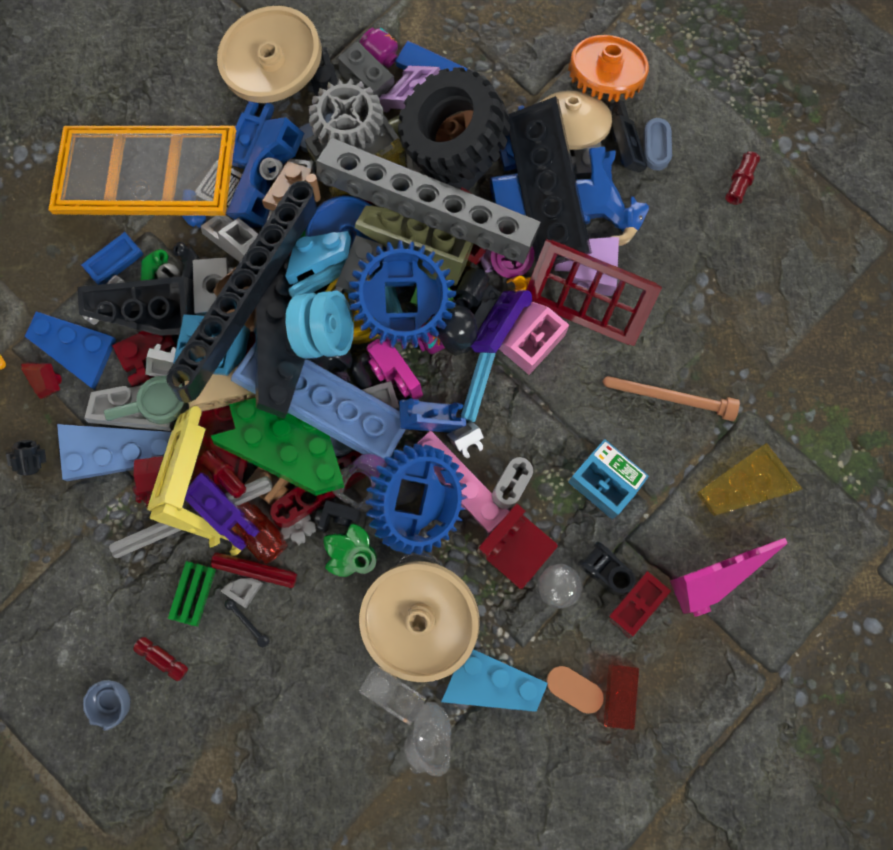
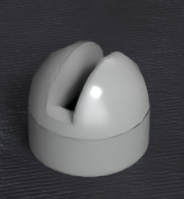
[260,158,283,180]
[157,263,181,279]

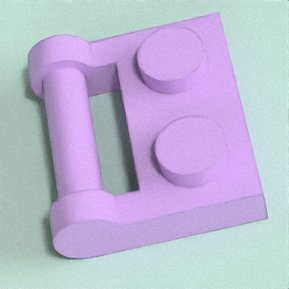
[379,66,440,112]

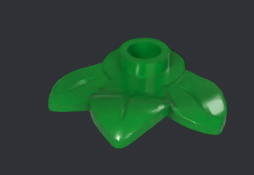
[323,523,377,577]

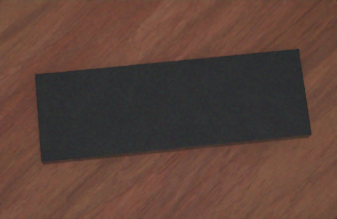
[508,96,592,265]

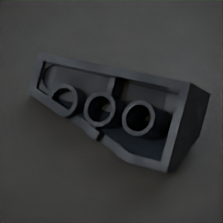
[77,276,196,336]

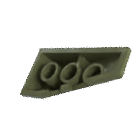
[355,206,473,286]

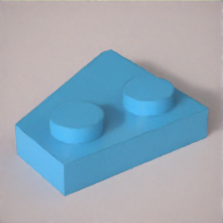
[286,231,351,285]

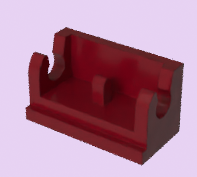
[609,571,671,639]

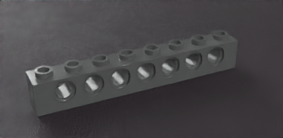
[316,138,541,264]

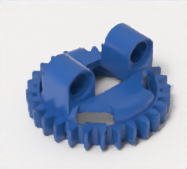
[348,240,456,349]
[365,444,468,555]

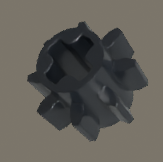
[6,440,46,476]

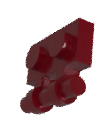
[112,331,177,387]

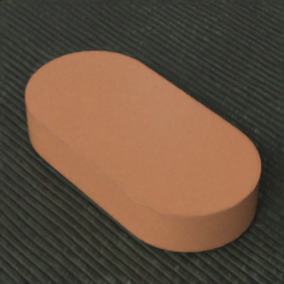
[546,666,603,714]

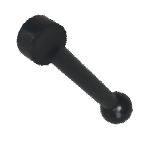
[224,598,270,648]

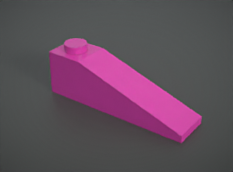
[670,538,787,617]

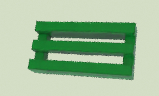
[168,561,216,627]

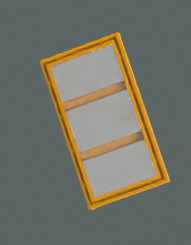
[48,126,236,216]

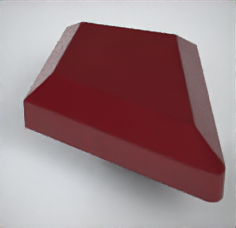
[21,363,62,399]

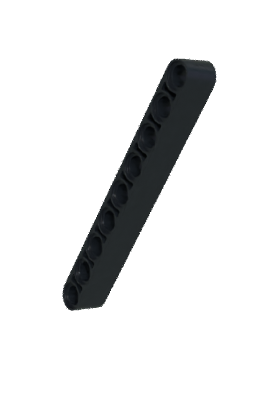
[166,181,317,403]

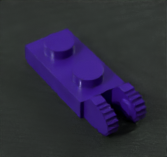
[185,473,260,551]

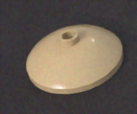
[542,91,612,150]

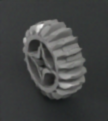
[309,78,383,150]

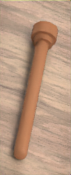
[603,376,740,422]

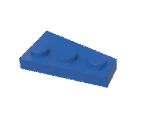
[25,312,116,390]

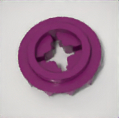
[490,247,534,278]

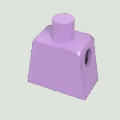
[554,237,619,296]

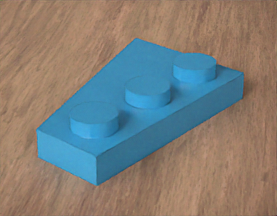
[441,649,547,712]

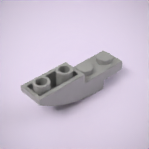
[201,216,258,263]

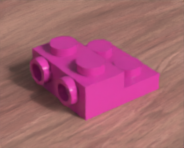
[366,339,423,399]

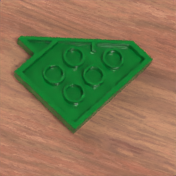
[211,397,344,495]

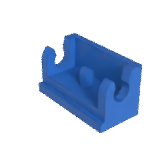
[399,398,466,433]

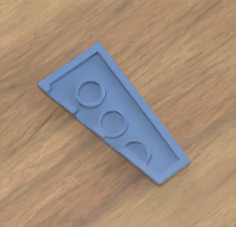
[57,424,171,481]

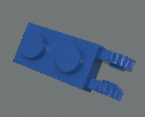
[232,101,274,169]

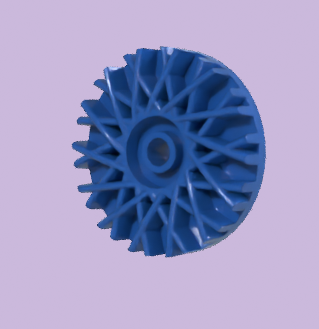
[305,196,387,262]

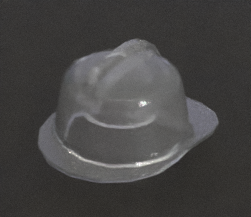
[404,702,451,777]

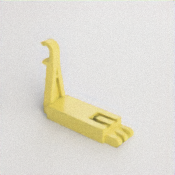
[147,406,241,556]

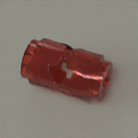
[231,502,287,564]

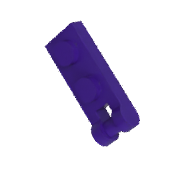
[470,290,532,353]

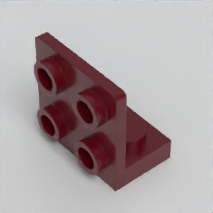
[477,504,558,589]

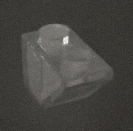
[358,664,427,726]

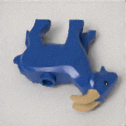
[576,147,649,246]

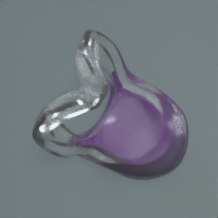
[333,454,387,512]

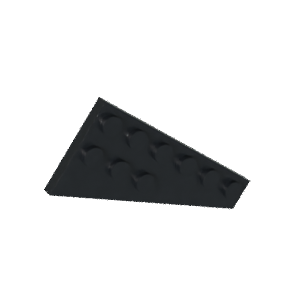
[254,255,330,419]

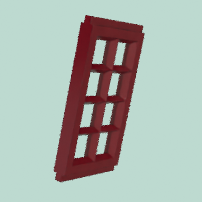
[526,239,662,346]

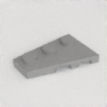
[84,383,183,431]

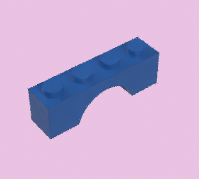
[226,117,305,228]

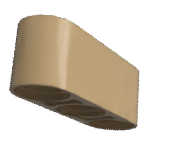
[185,367,256,411]

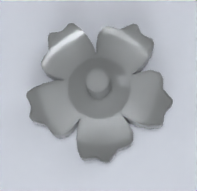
[280,514,316,545]

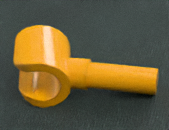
[506,276,531,293]

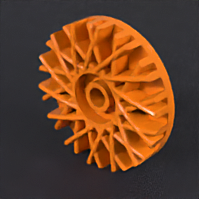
[568,35,649,102]

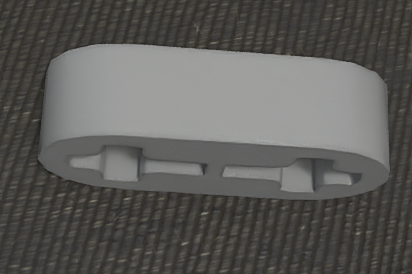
[492,457,533,509]

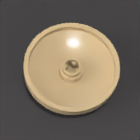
[217,6,322,103]
[359,561,480,682]

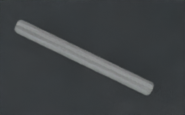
[109,476,273,558]

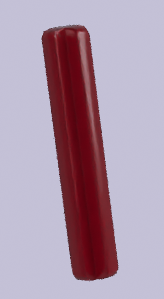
[211,552,297,588]

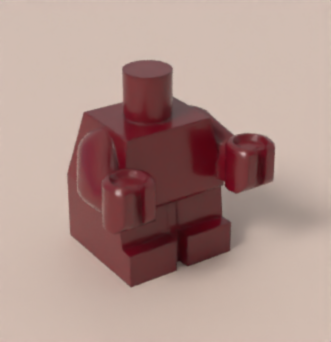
[132,456,163,508]

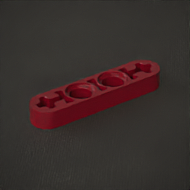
[270,451,369,528]

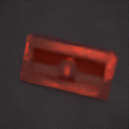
[604,664,639,730]

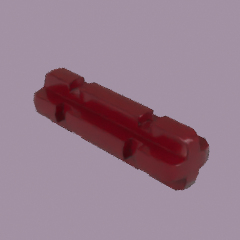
[133,637,188,681]

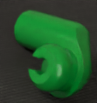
[141,249,169,281]

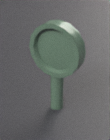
[104,376,188,424]

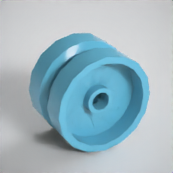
[286,291,354,359]

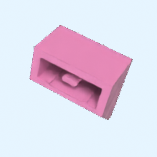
[499,302,569,375]

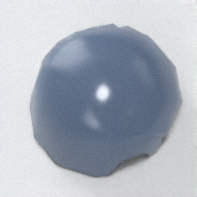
[83,680,131,730]

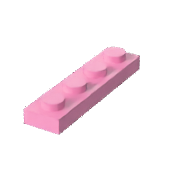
[412,431,509,533]

